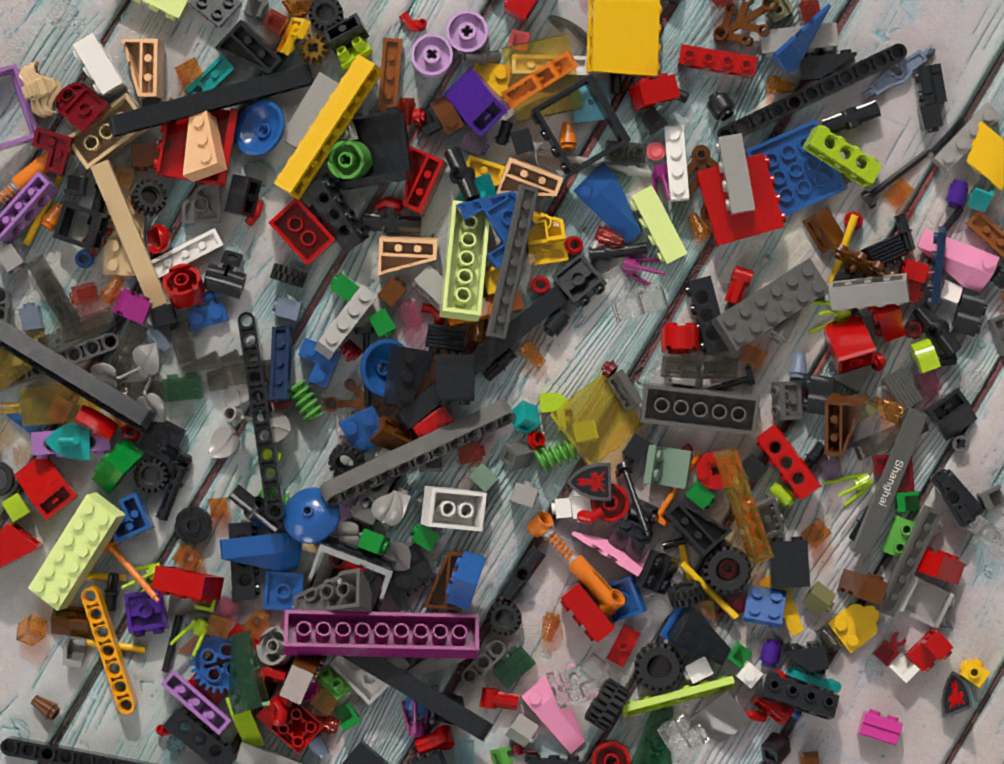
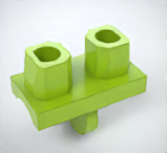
[336,36,373,70]

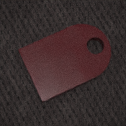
[56,82,112,135]

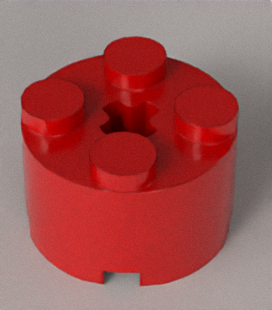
[162,264,205,309]
[661,322,700,355]
[695,451,735,490]
[590,483,629,522]
[591,740,631,764]

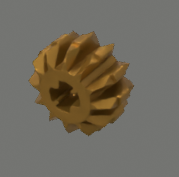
[297,33,330,66]

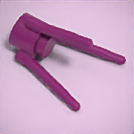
[651,164,671,201]
[622,256,665,288]
[401,700,430,737]

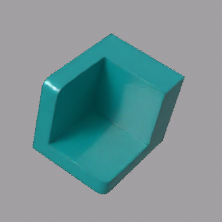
[967,184,995,213]
[512,400,540,434]

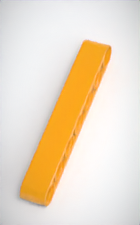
[81,585,138,714]

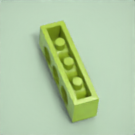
[802,125,882,188]

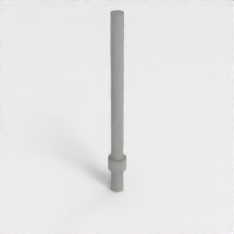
[536,149,651,177]

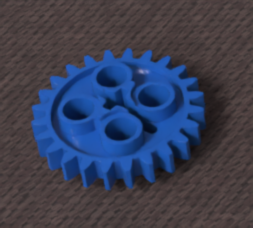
[189,630,253,694]

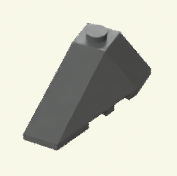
[293,568,372,612]

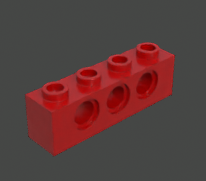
[677,44,757,79]
[756,424,822,500]

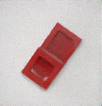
[74,405,119,441]

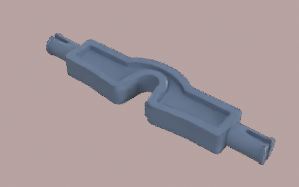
[861,45,936,101]

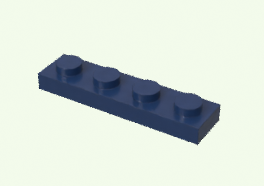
[927,226,947,306]
[269,325,293,402]

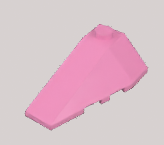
[917,229,1000,293]
[571,531,648,576]
[521,670,585,754]

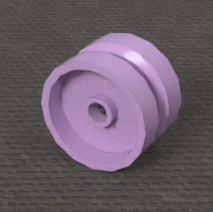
[446,10,488,55]
[411,33,454,79]

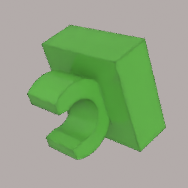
[490,747,515,764]

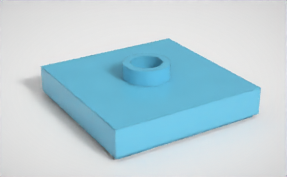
[569,80,611,124]

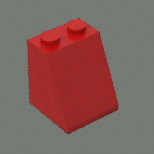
[824,316,876,374]
[0,522,44,569]

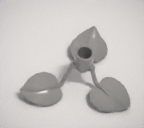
[91,343,166,422]
[208,371,291,459]
[330,491,411,571]

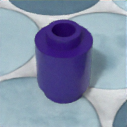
[945,179,969,209]
[760,639,782,668]

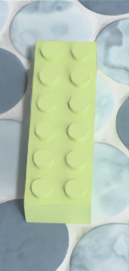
[439,200,489,322]
[28,492,126,611]

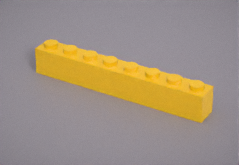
[274,55,383,200]

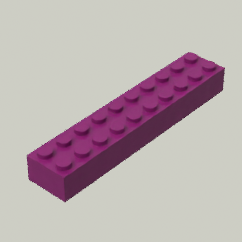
[283,610,479,659]

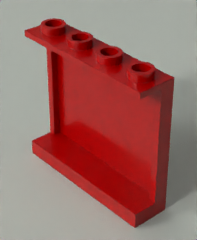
[154,97,238,187]
[695,153,786,247]

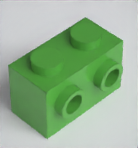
[881,515,916,557]

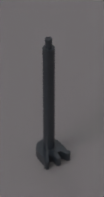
[860,149,931,209]
[354,327,374,408]
[703,366,756,390]
[615,461,650,538]

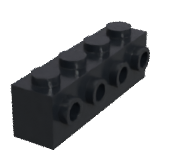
[756,672,840,720]

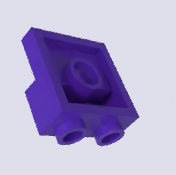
[124,589,169,637]

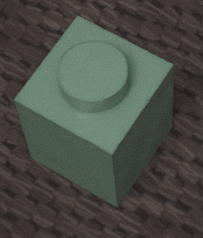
[469,463,499,492]

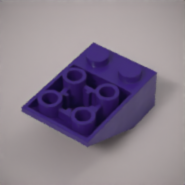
[444,67,511,137]

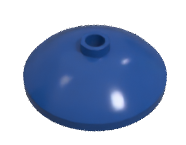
[235,100,285,156]
[360,339,405,397]
[283,487,340,544]

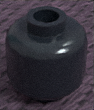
[706,92,735,121]

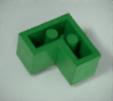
[92,438,145,494]

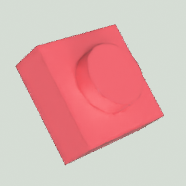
[508,29,531,53]

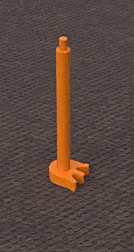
[657,451,701,527]
[104,538,160,603]

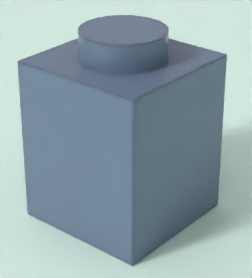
[272,297,303,321]
[19,303,45,332]

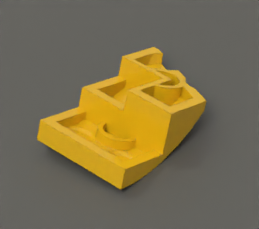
[966,121,1004,190]
[527,211,569,267]

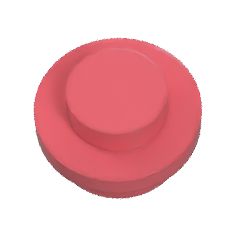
[646,142,666,161]

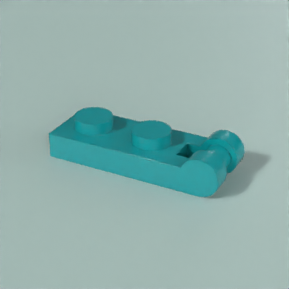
[184,55,235,96]
[785,666,842,693]

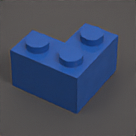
[298,338,342,388]
[113,492,155,543]
[445,551,486,610]

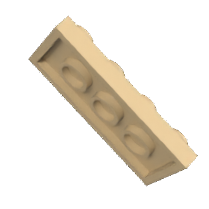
[103,199,147,277]

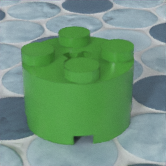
[328,141,373,179]

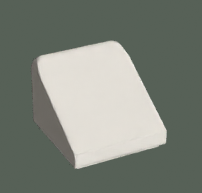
[940,280,963,304]

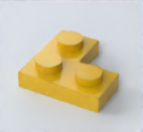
[276,17,311,56]

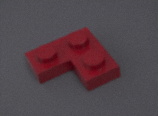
[31,127,74,175]
[872,454,915,492]

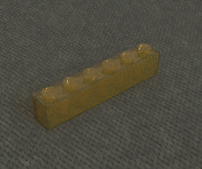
[713,447,774,564]

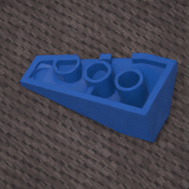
[770,3,831,75]
[573,163,642,245]
[220,531,302,571]

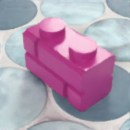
[857,709,903,746]

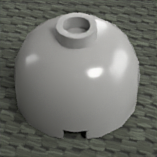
[256,627,294,666]

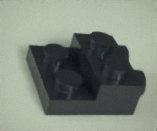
[551,253,607,308]
[392,543,436,597]
[636,549,680,595]

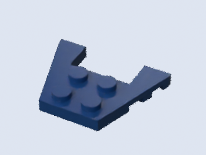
[456,191,535,270]

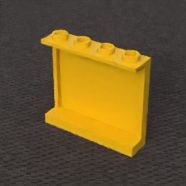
[586,0,662,78]

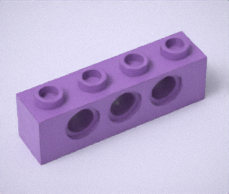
[0,171,60,244]
[31,430,110,459]
[161,669,231,735]

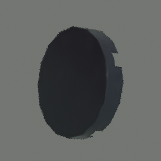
[175,506,213,544]

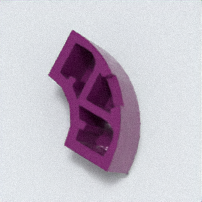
[112,288,153,325]

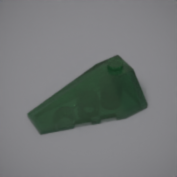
[229,630,270,715]
[631,706,673,764]

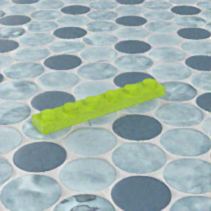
[621,675,735,718]

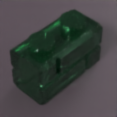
[162,372,205,402]
[492,645,536,689]

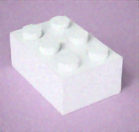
[73,33,127,99]
[421,486,487,531]

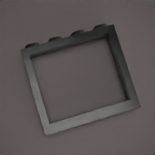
[530,74,631,177]
[304,537,397,612]

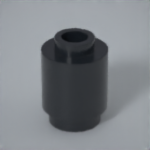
[543,309,570,338]

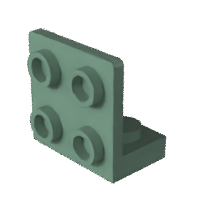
[643,445,692,489]

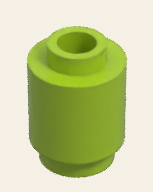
[768,482,796,509]

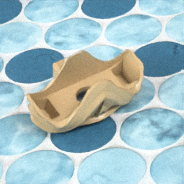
[19,60,62,119]

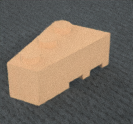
[121,39,164,99]
[183,111,227,182]
[496,157,564,196]
[378,235,438,276]

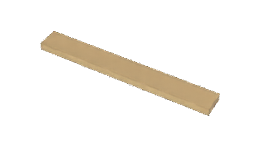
[90,159,169,309]

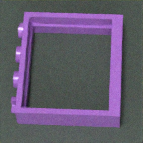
[0,64,41,151]

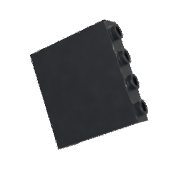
[335,106,414,191]

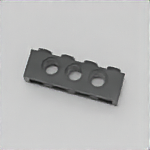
[349,447,395,529]

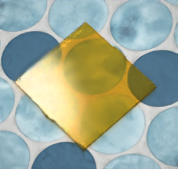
[501,34,583,123]
[549,374,644,465]

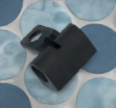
[203,250,247,299]

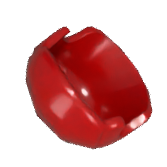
[147,224,171,254]

